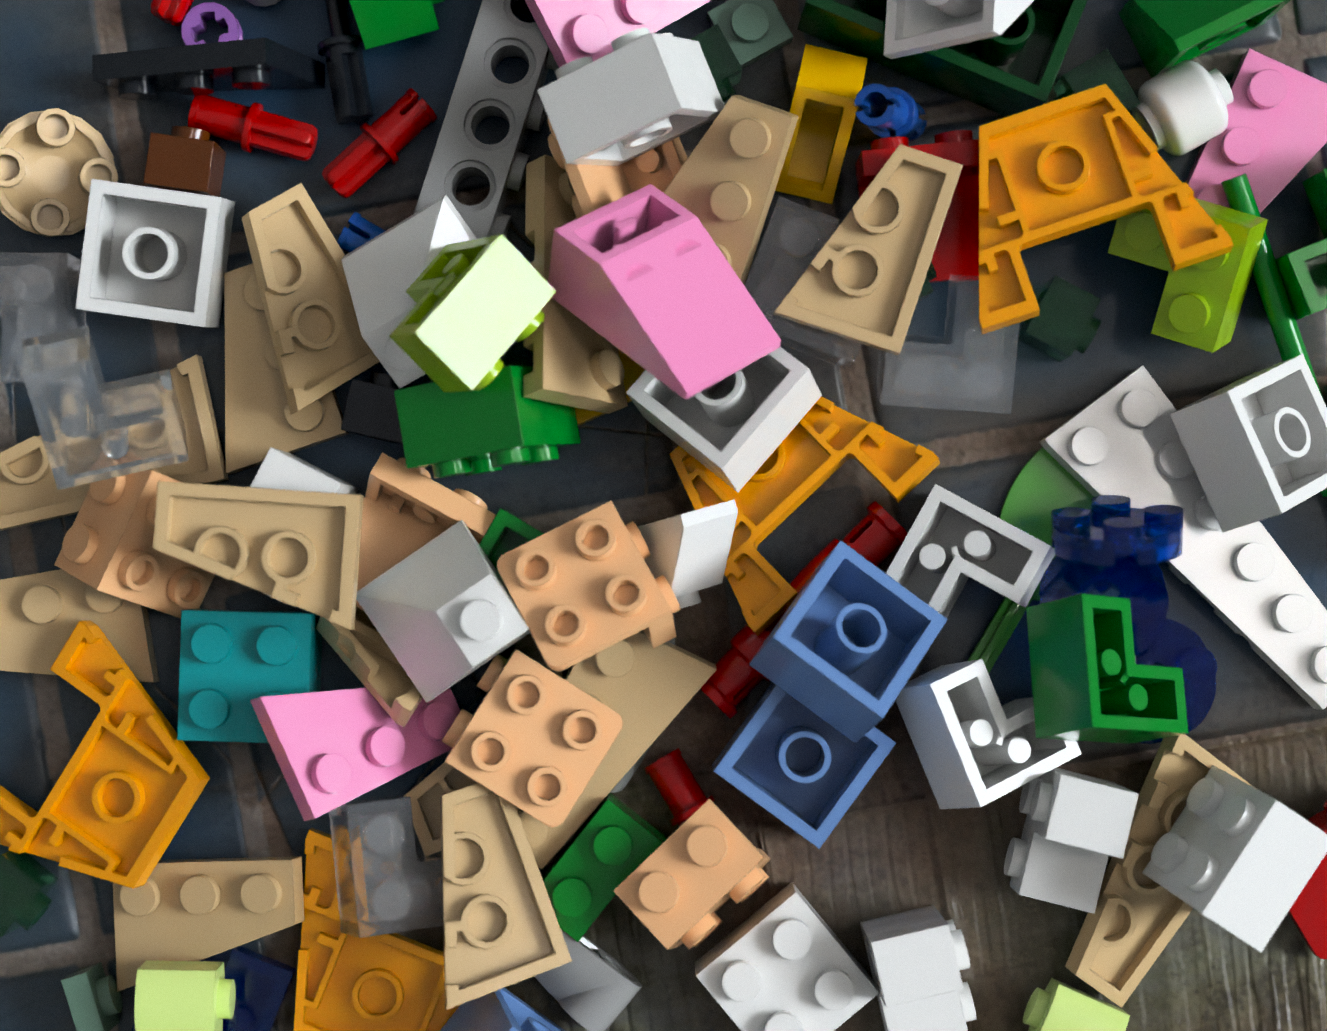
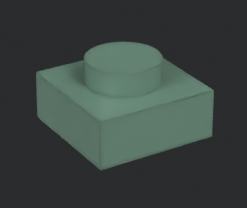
[707,0,793,72]
[61,962,122,1031]

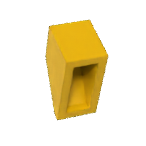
[775,44,868,204]

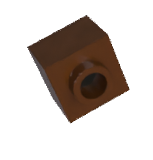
[143,126,226,197]

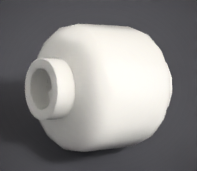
[1132,60,1234,156]

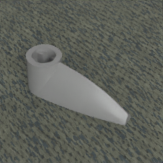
[534,928,642,1031]

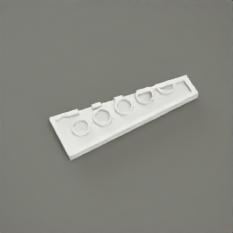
[1039,365,1327,710]

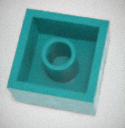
[177,609,322,743]

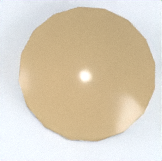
[0,108,118,237]

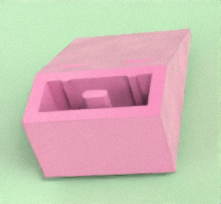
[548,184,781,400]

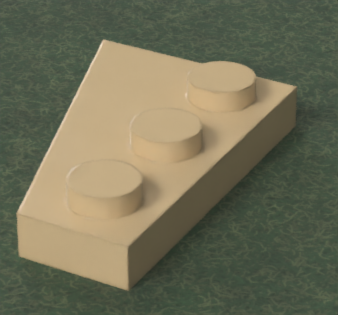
[774,144,963,356]
[242,183,380,415]
[153,481,364,630]
[440,783,572,1010]
[112,856,305,992]

